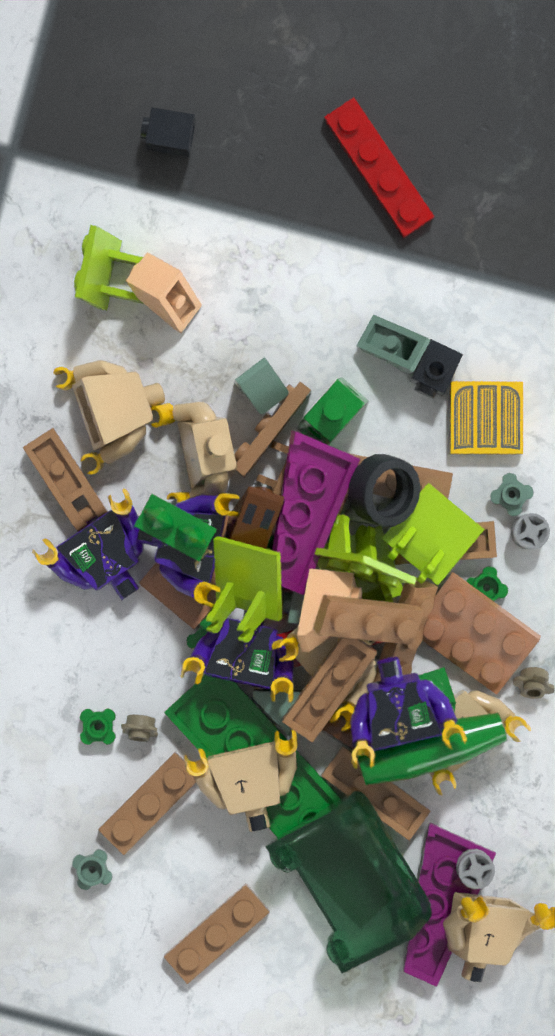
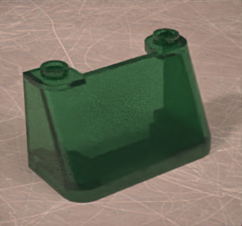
[265,791,432,974]

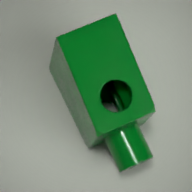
[297,377,369,445]

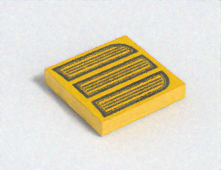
[450,381,523,454]

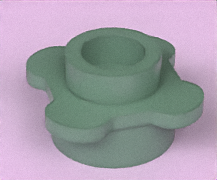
[490,473,534,516]
[72,849,113,890]

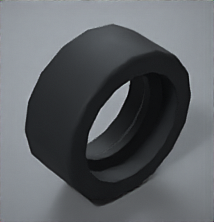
[348,454,421,527]

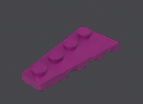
[272,430,360,595]
[403,822,496,987]

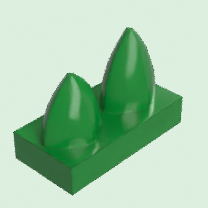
[134,494,217,562]

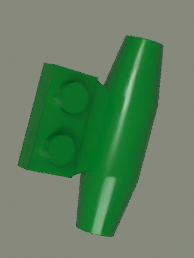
[357,667,507,785]

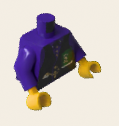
[32,488,144,600]
[137,493,239,607]
[180,610,294,703]
[350,657,467,769]

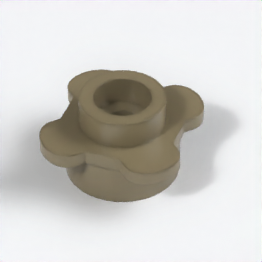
[513,667,555,699]
[121,714,158,742]

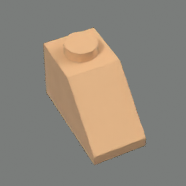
[126,252,202,333]
[297,569,362,652]

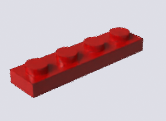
[324,97,435,238]

